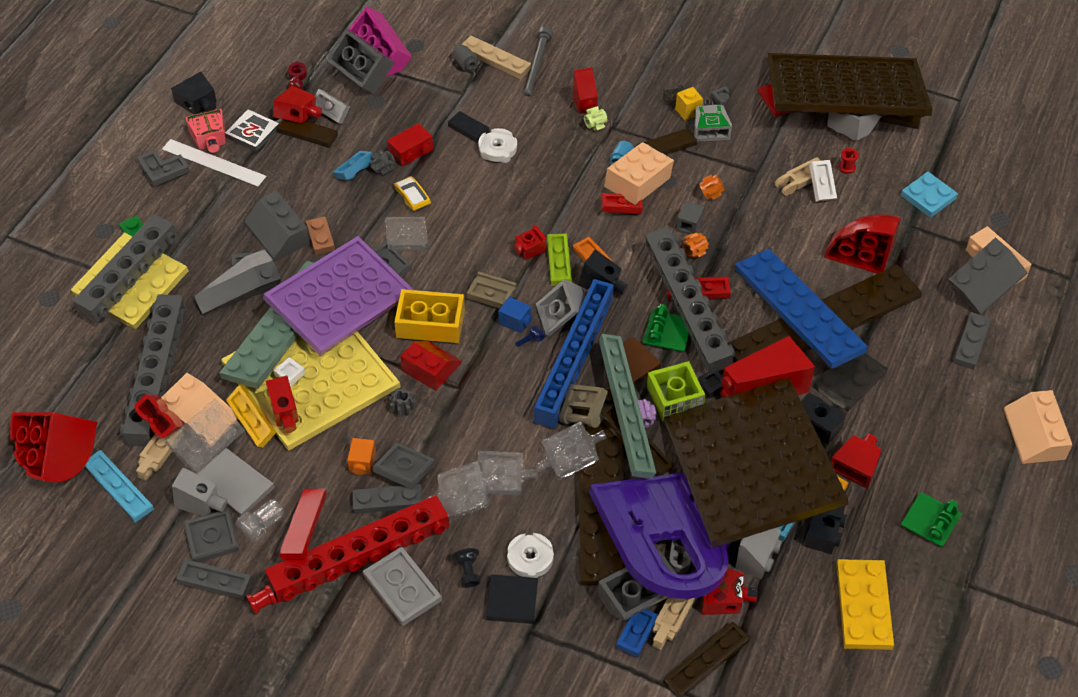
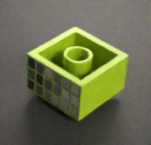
[647,361,705,422]

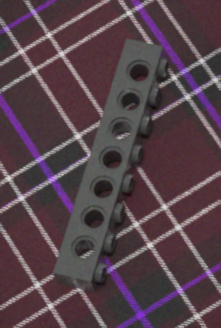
[645,226,735,371]
[120,294,186,447]

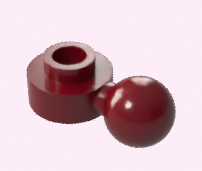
[288,62,307,89]

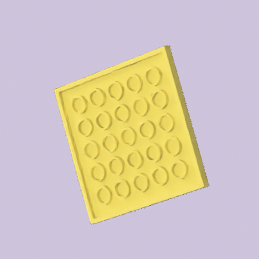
[221,331,400,451]

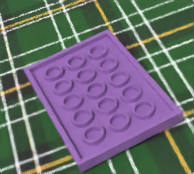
[263,236,413,356]

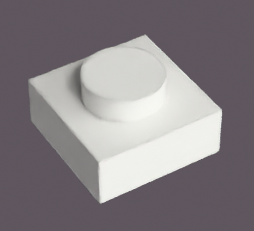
[274,357,305,387]

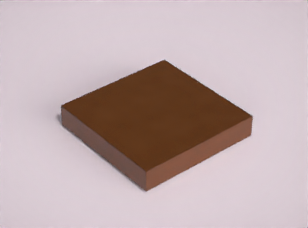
[601,337,661,385]

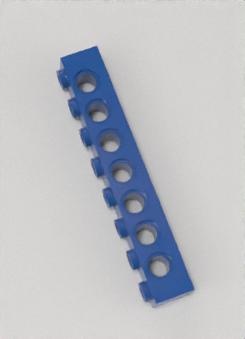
[534,279,614,429]

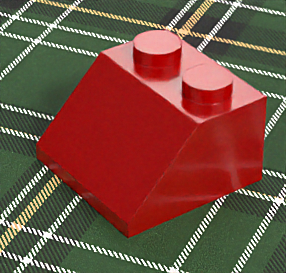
[400,341,462,391]

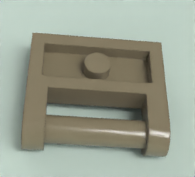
[559,384,608,428]

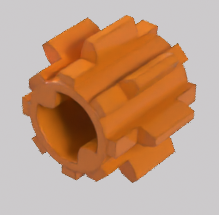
[699,174,725,200]
[682,232,709,259]

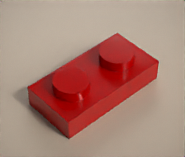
[600,193,643,214]

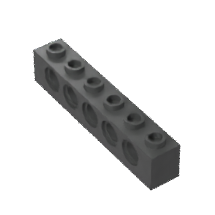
[72,214,178,323]

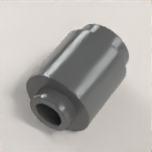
[453,44,478,71]

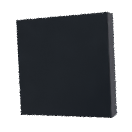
[486,574,538,624]

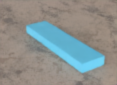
[84,450,154,523]

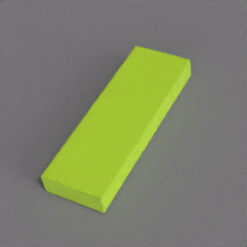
[547,233,572,286]

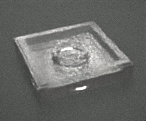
[384,217,429,250]

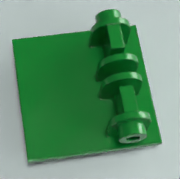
[643,304,689,352]
[900,492,962,547]

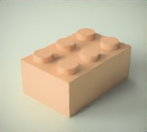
[604,142,674,205]

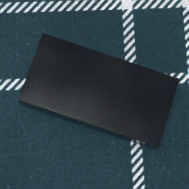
[448,111,490,143]

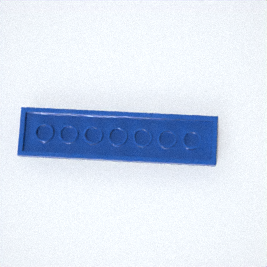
[735,249,868,369]

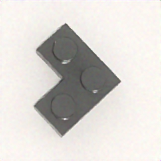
[137,150,190,187]

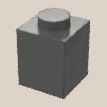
[676,201,705,235]

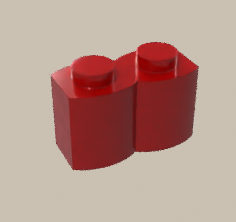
[134,394,183,438]

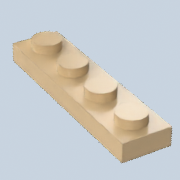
[462,36,531,79]

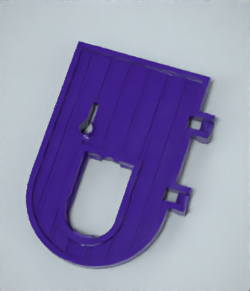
[589,473,731,599]

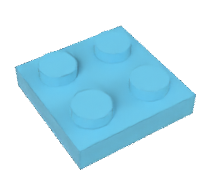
[901,172,958,218]

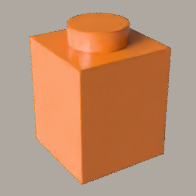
[347,438,376,475]

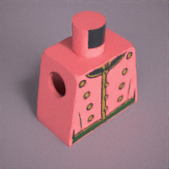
[185,109,226,153]

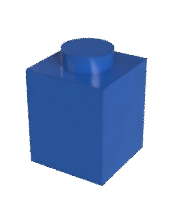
[499,297,533,333]

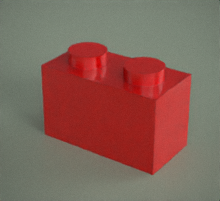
[387,123,433,167]

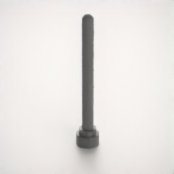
[525,26,553,96]

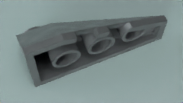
[194,249,281,315]

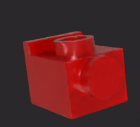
[514,225,546,261]

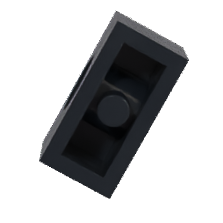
[801,392,846,444]

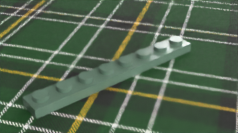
[598,334,656,478]

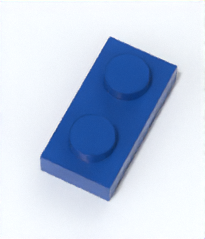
[616,609,658,658]

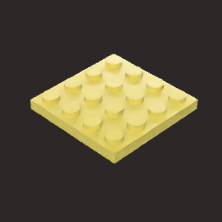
[71,232,189,330]

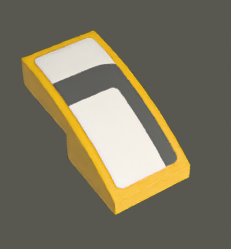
[394,176,431,211]

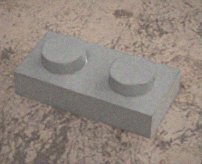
[315,89,350,123]

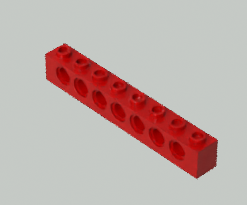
[265,495,449,603]

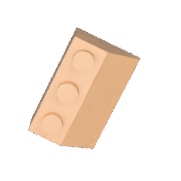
[1004,390,1072,464]

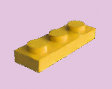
[226,385,277,448]

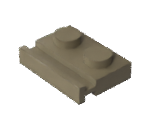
[467,271,517,308]

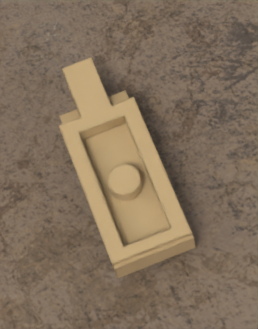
[136,430,183,481]
[652,597,696,650]

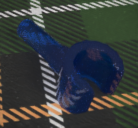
[515,326,545,347]

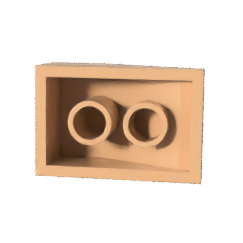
[161,373,239,448]

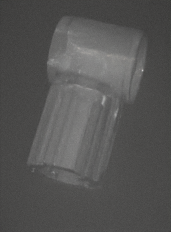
[236,499,285,542]

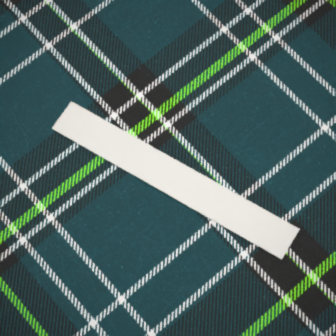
[162,139,266,186]

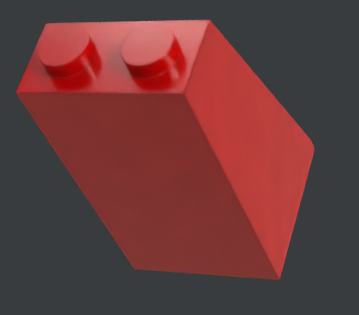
[720,336,815,398]

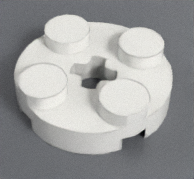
[478,128,517,163]
[507,533,554,578]

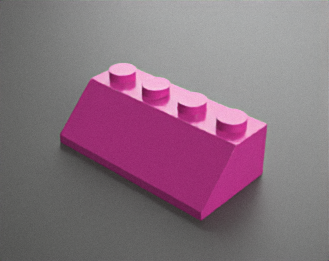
[348,6,412,76]

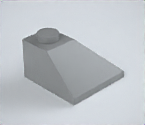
[536,279,585,337]

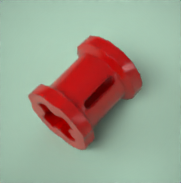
[838,148,859,174]
[246,585,277,615]

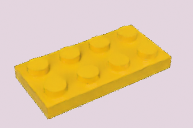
[836,559,894,650]

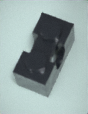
[805,506,847,555]

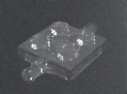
[535,421,607,480]
[461,451,538,496]
[426,461,501,519]

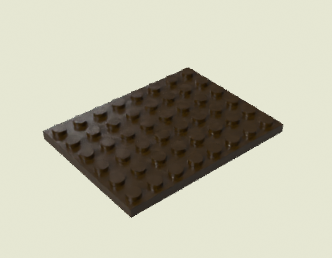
[767,53,933,117]
[664,378,849,548]

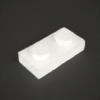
[809,160,837,202]

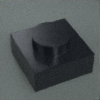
[697,368,723,398]

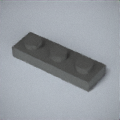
[953,312,991,370]
[353,484,422,514]
[176,559,252,600]

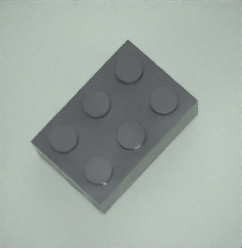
[326,29,395,94]

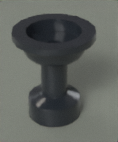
[452,548,481,588]

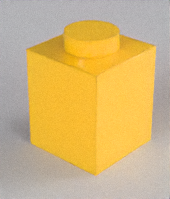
[675,87,703,121]

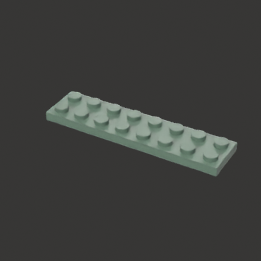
[219,261,314,389]

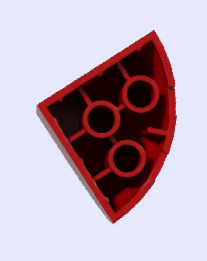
[824,214,901,274]
[10,412,97,482]

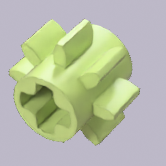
[584,106,608,131]

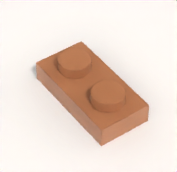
[306,216,335,255]

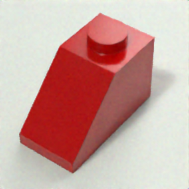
[573,67,598,114]

